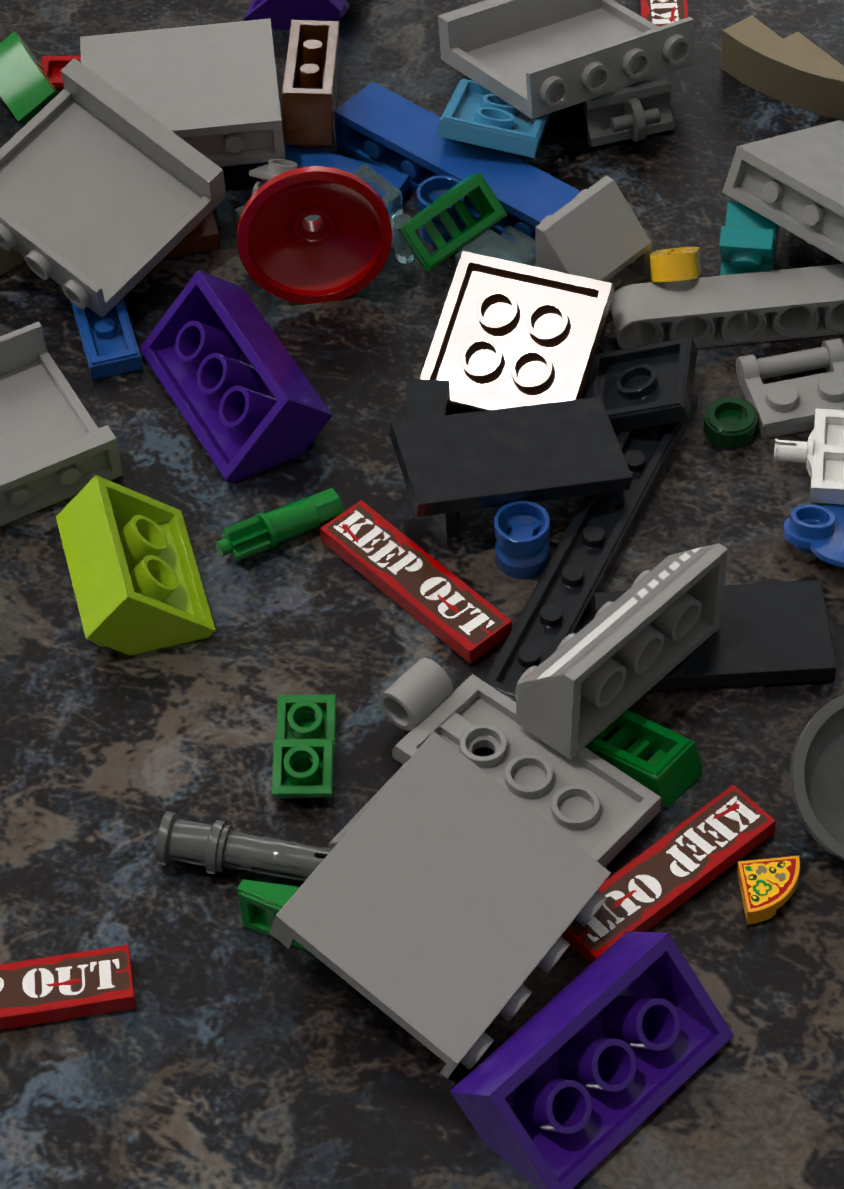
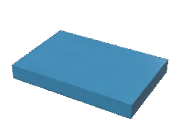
[437,79,551,158]

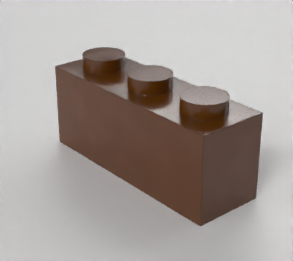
[282,20,339,148]

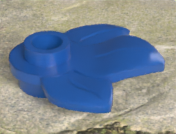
[783,504,844,568]

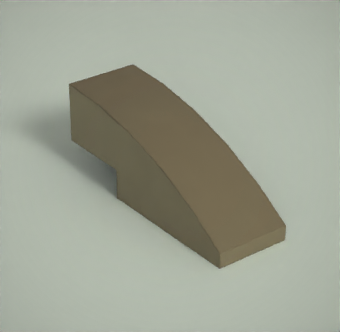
[721,15,844,120]

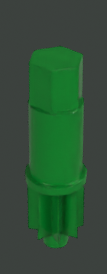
[215,488,344,562]

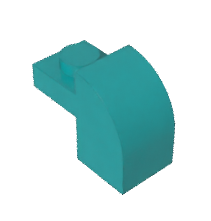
[719,201,780,276]

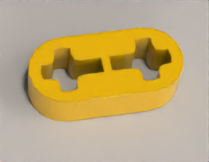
[650,247,702,282]

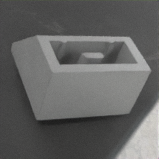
[535,175,652,311]

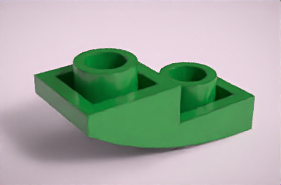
[0,31,59,126]
[272,694,337,799]

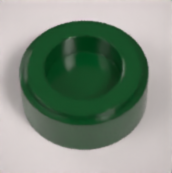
[703,397,758,448]

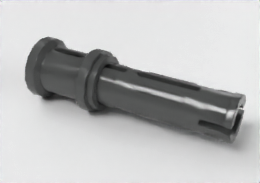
[156,811,332,881]

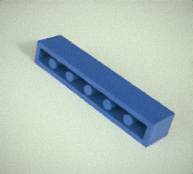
[334,81,581,257]

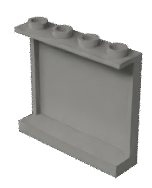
[438,0,695,119]
[80,18,286,167]
[0,58,227,318]
[722,120,844,263]
[0,321,123,526]
[269,731,611,1079]

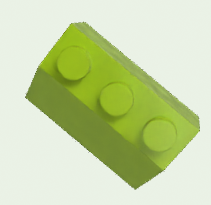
[56,475,216,656]

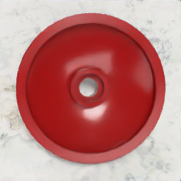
[237,166,392,304]

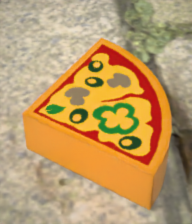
[737,856,800,925]

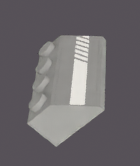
[515,543,728,760]

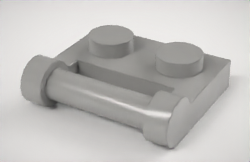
[736,338,844,439]

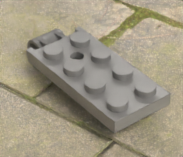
[379,658,661,867]

